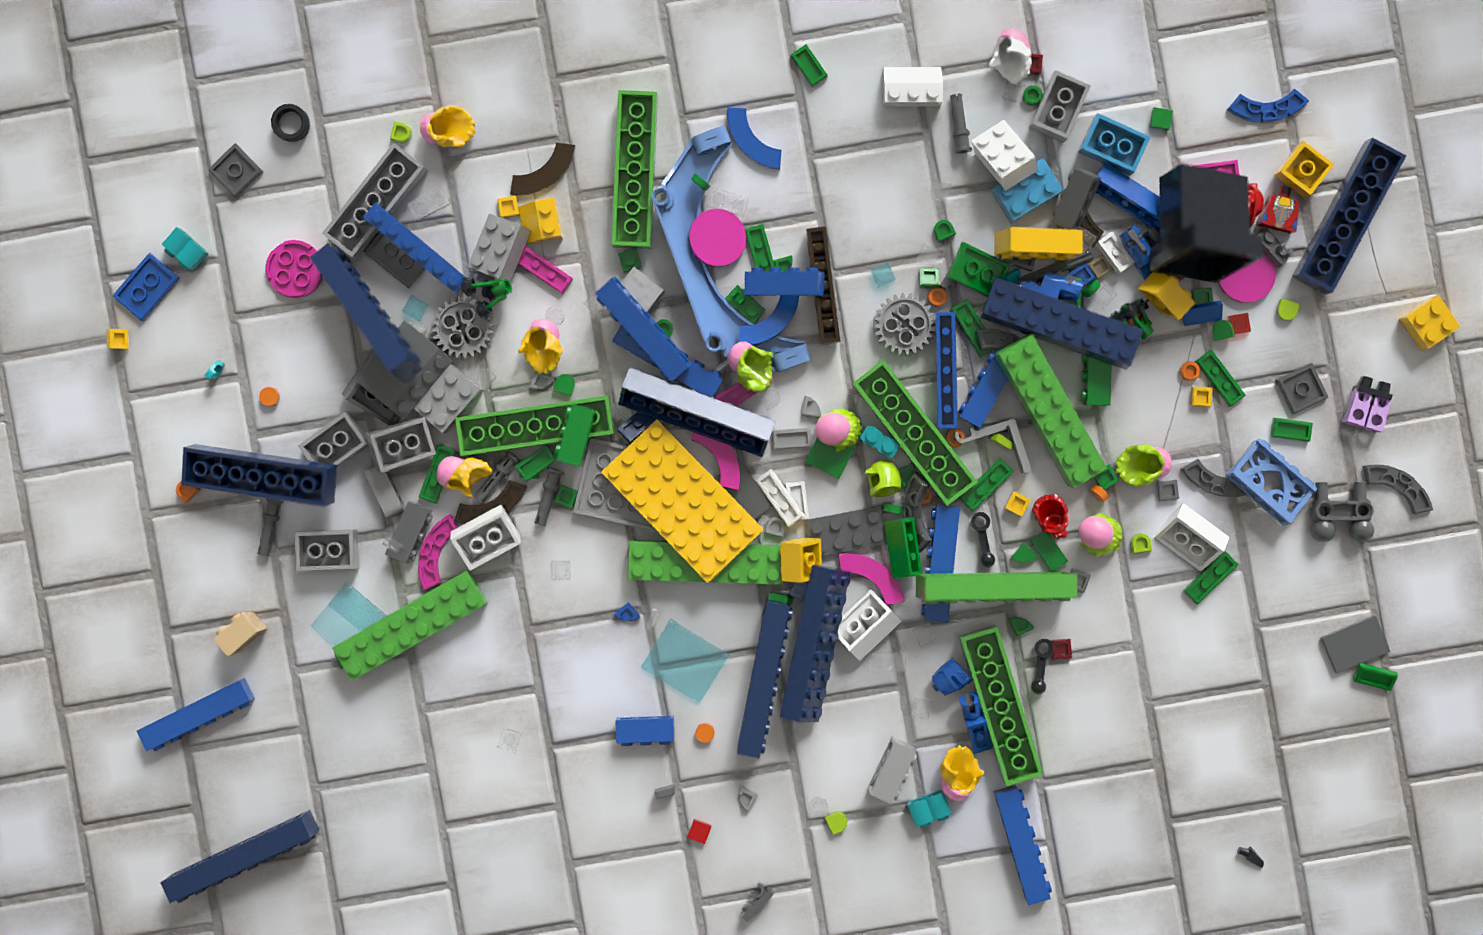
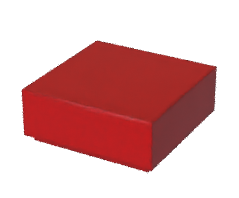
[687,819,712,844]

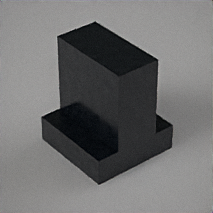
[1150,163,1263,283]

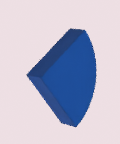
[614,602,640,621]

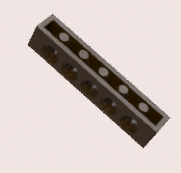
[806,226,840,345]

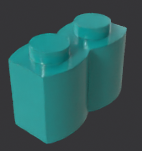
[162,227,209,271]
[859,426,900,458]
[907,790,952,828]

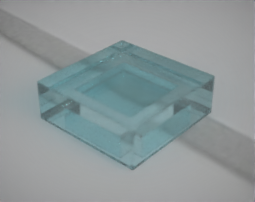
[870,262,896,288]
[402,295,429,321]

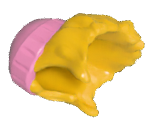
[420,105,476,147]
[518,319,563,374]
[437,456,492,497]
[940,745,985,801]

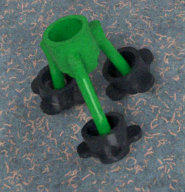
[461,277,512,321]
[1109,298,1154,340]

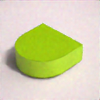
[390,121,412,143]
[1277,299,1300,321]
[990,433,1013,449]
[1131,533,1152,554]
[825,812,847,835]

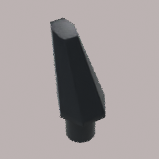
[1237,846,1264,869]

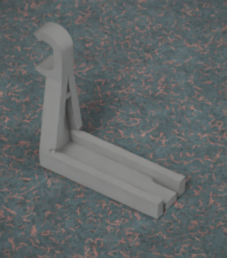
[954,418,1032,474]

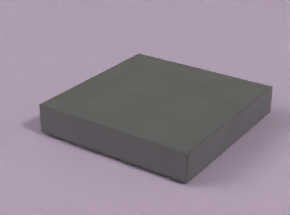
[208,143,263,198]
[1276,363,1328,414]

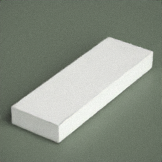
[755,469,805,527]

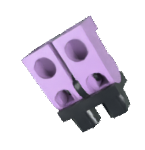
[1341,376,1393,433]

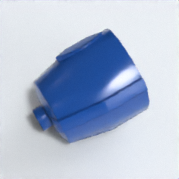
[932,658,972,696]

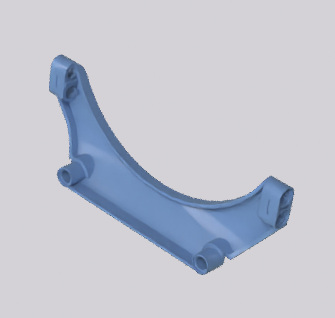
[652,126,811,373]

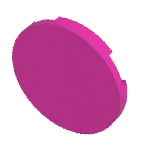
[688,209,746,267]
[265,240,323,298]
[1218,253,1276,303]

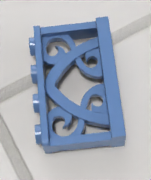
[1225,439,1317,526]

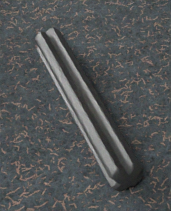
[1020,250,1093,282]

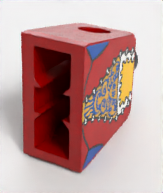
[1255,186,1299,234]

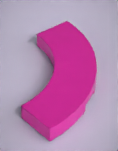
[691,432,740,491]
[418,514,458,591]
[838,553,905,605]

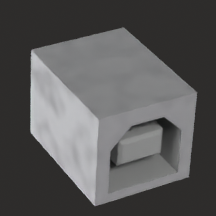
[621,267,665,313]

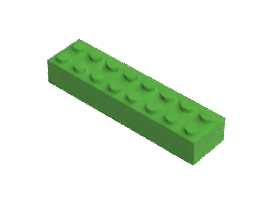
[611,90,658,249]
[994,335,1107,488]
[852,360,978,506]
[455,395,615,456]
[628,540,783,585]
[332,569,488,681]
[916,572,1077,604]
[958,625,1043,786]

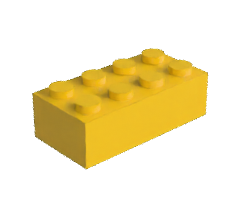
[994,227,1082,261]

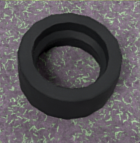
[271,104,310,142]

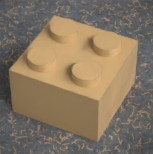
[213,611,267,657]

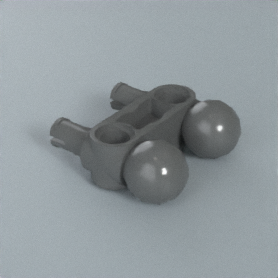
[1310,482,1375,543]

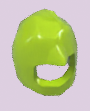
[865,459,901,497]

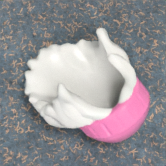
[989,29,1032,85]

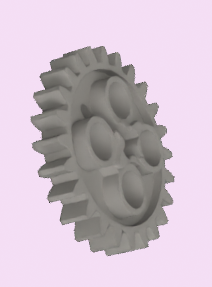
[873,293,936,355]
[431,296,495,359]

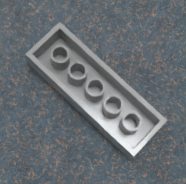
[322,143,428,260]

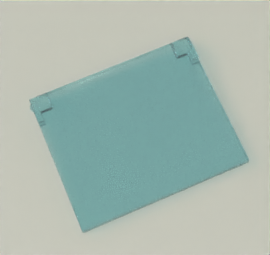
[311,582,387,646]
[641,619,729,703]

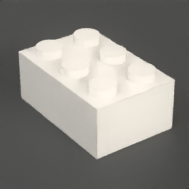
[971,120,1038,191]
[450,505,521,570]

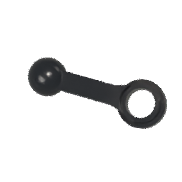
[971,512,995,567]
[1031,639,1054,694]

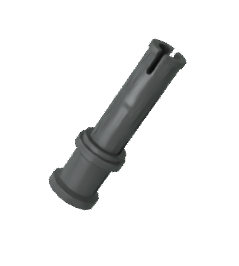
[950,93,972,154]
[473,450,520,503]
[534,467,564,526]
[257,498,284,556]

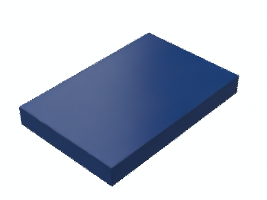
[112,253,180,321]

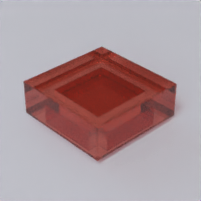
[1227,313,1251,334]

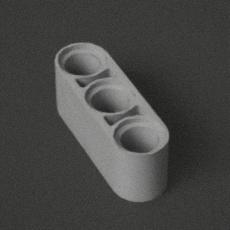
[364,465,405,519]

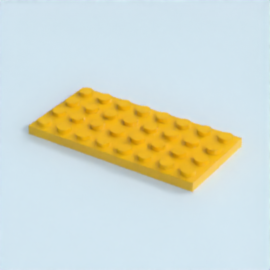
[601,420,764,584]

